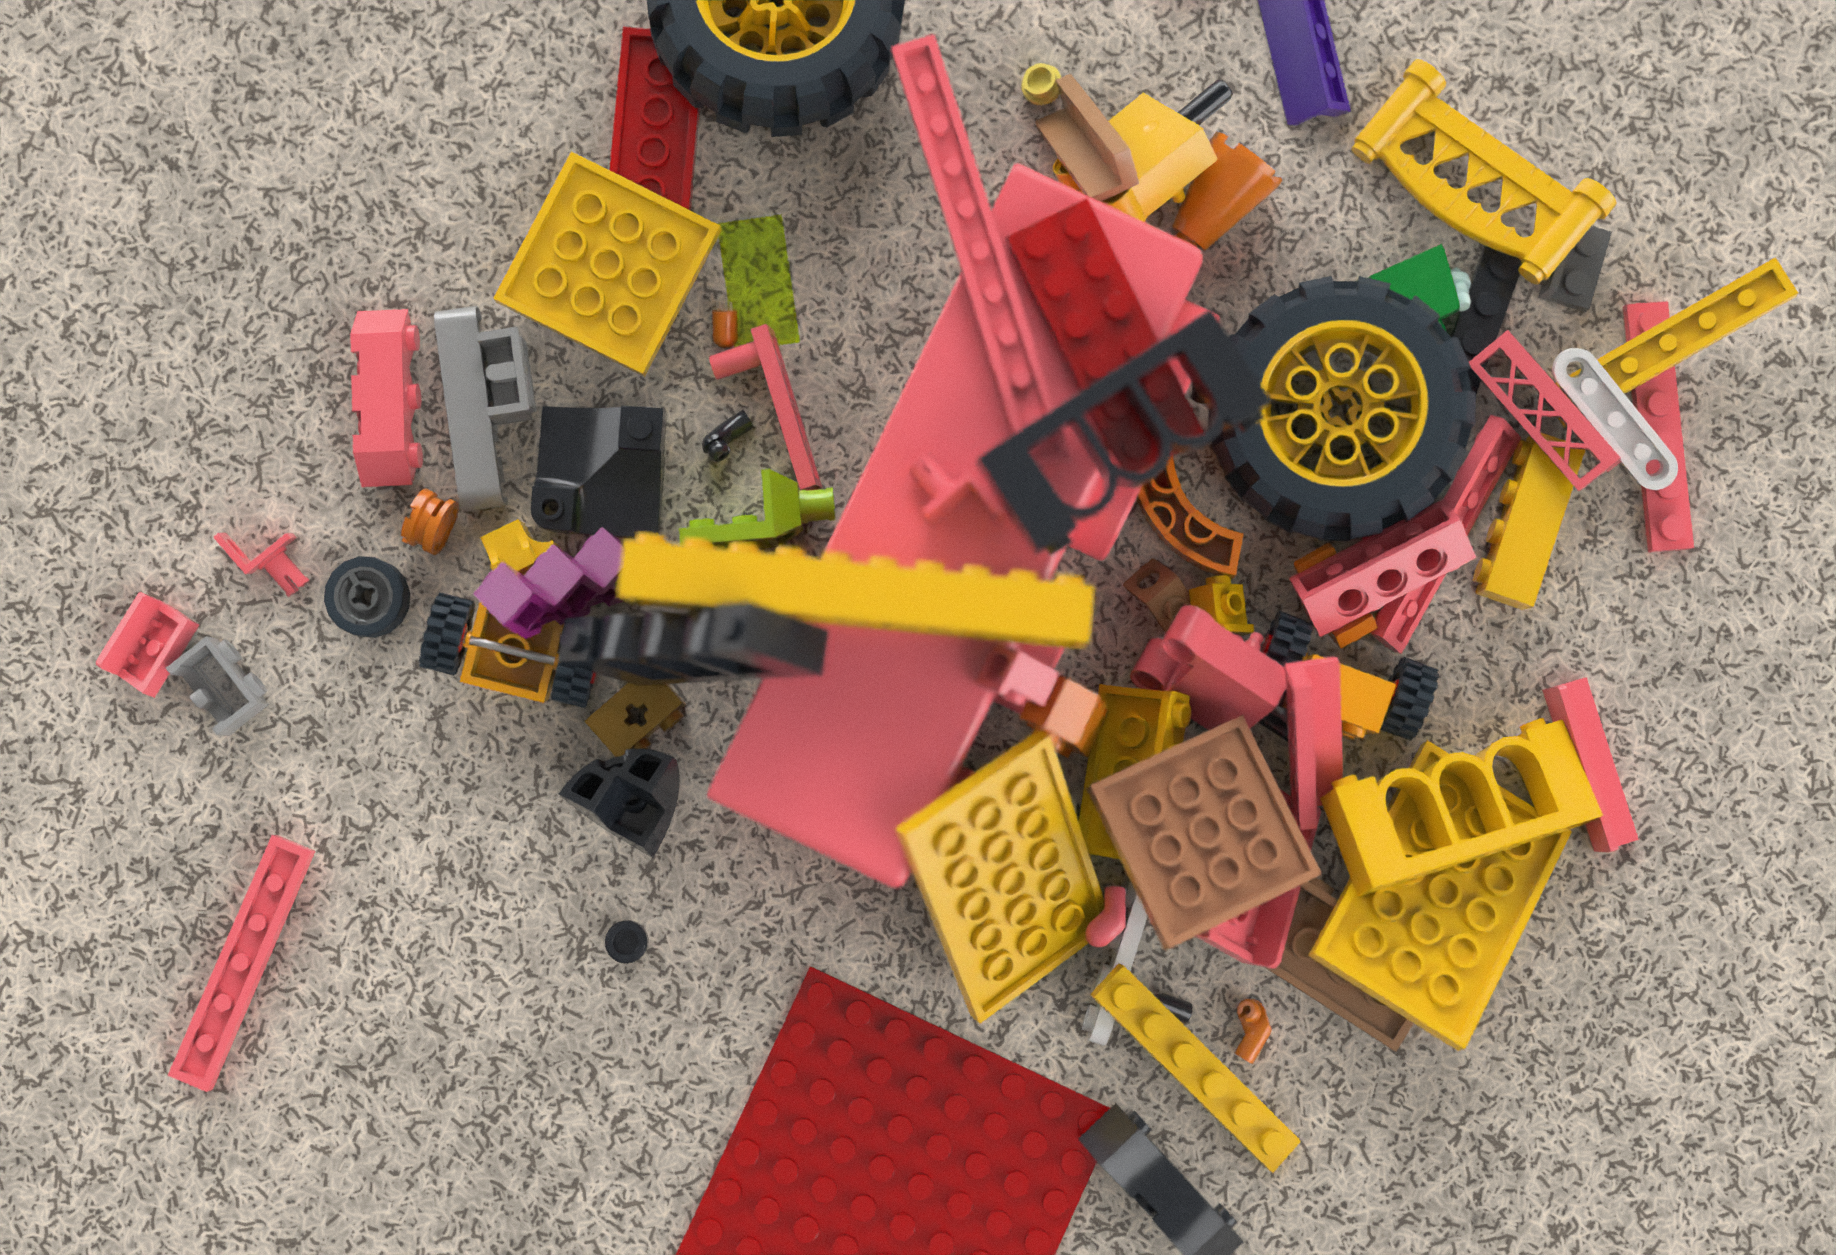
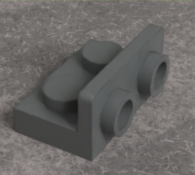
[1538,226,1612,312]

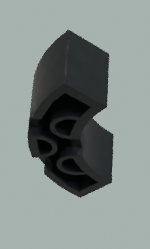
[1079,1103,1244,1255]

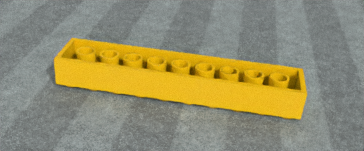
[618,533,1094,649]

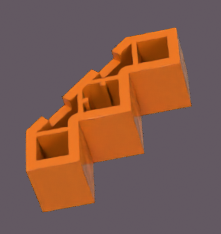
[1019,675,1109,758]

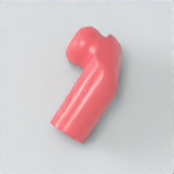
[1085,886,1126,948]

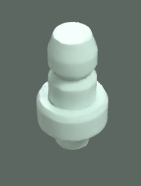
[1451,268,1471,311]

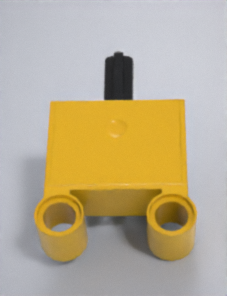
[1053,79,1233,223]

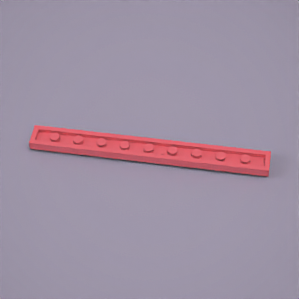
[891,34,1070,469]

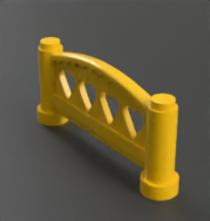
[1351,59,1617,285]

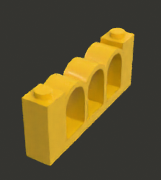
[1320,718,1603,896]

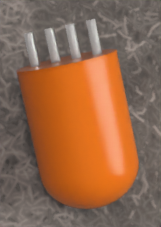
[712,302,738,348]

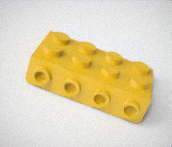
[1079,684,1191,859]

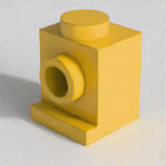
[1189,575,1255,636]

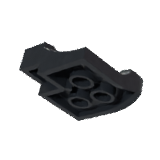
[531,405,667,539]

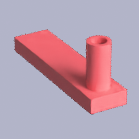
[709,324,823,490]

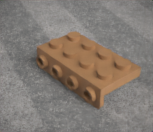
[1264,877,1414,1052]

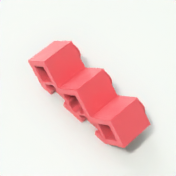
[350,309,423,487]

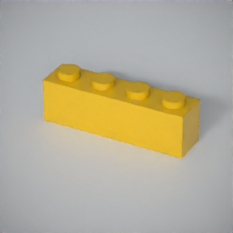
[1473,432,1586,610]

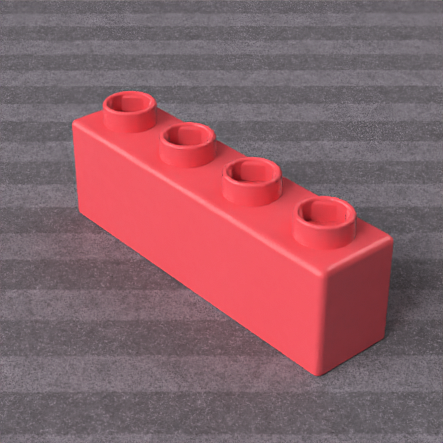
[707,163,1220,888]

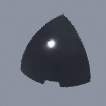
[558,749,680,858]

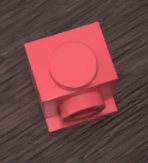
[975,643,1059,707]

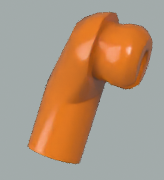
[1234,999,1271,1064]

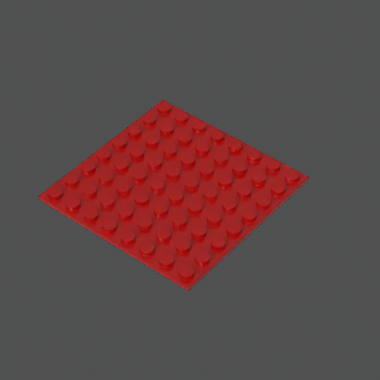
[676,966,1110,1255]

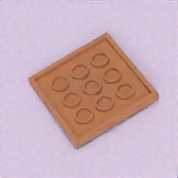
[1086,715,1322,950]

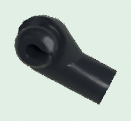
[702,410,754,462]

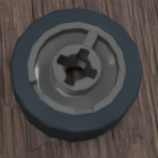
[324,556,411,638]

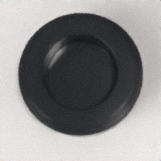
[605,920,649,964]

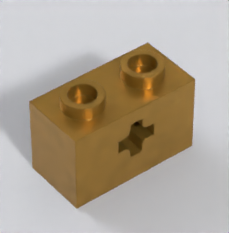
[584,683,686,757]

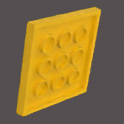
[493,151,722,377]

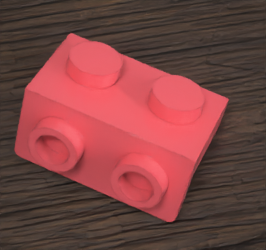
[95,592,199,698]

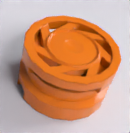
[401,488,459,556]

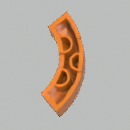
[1136,457,1244,579]

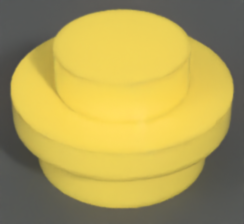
[1021,63,1061,105]

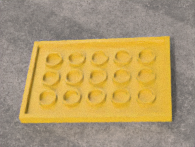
[895,730,1104,1024]
[1308,740,1572,1051]

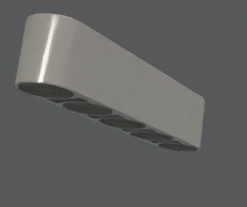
[434,306,507,512]

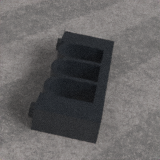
[976,309,1272,556]
[558,602,828,686]

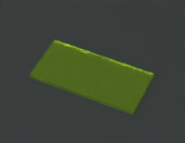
[717,214,800,348]

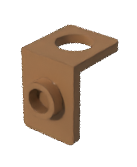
[1123,558,1190,634]

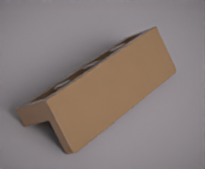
[1035,73,1140,202]

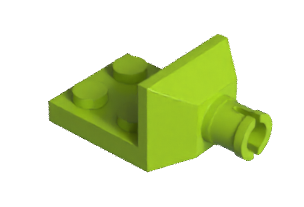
[679,469,836,550]

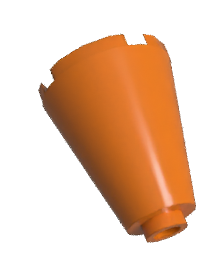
[1172,131,1282,251]

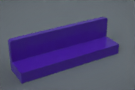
[1258,0,1351,126]

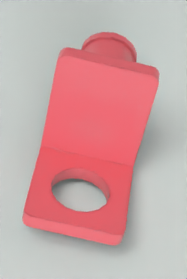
[908,453,1006,526]
[213,532,310,597]

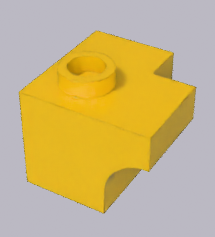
[480,519,560,575]

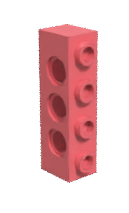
[1289,499,1476,637]

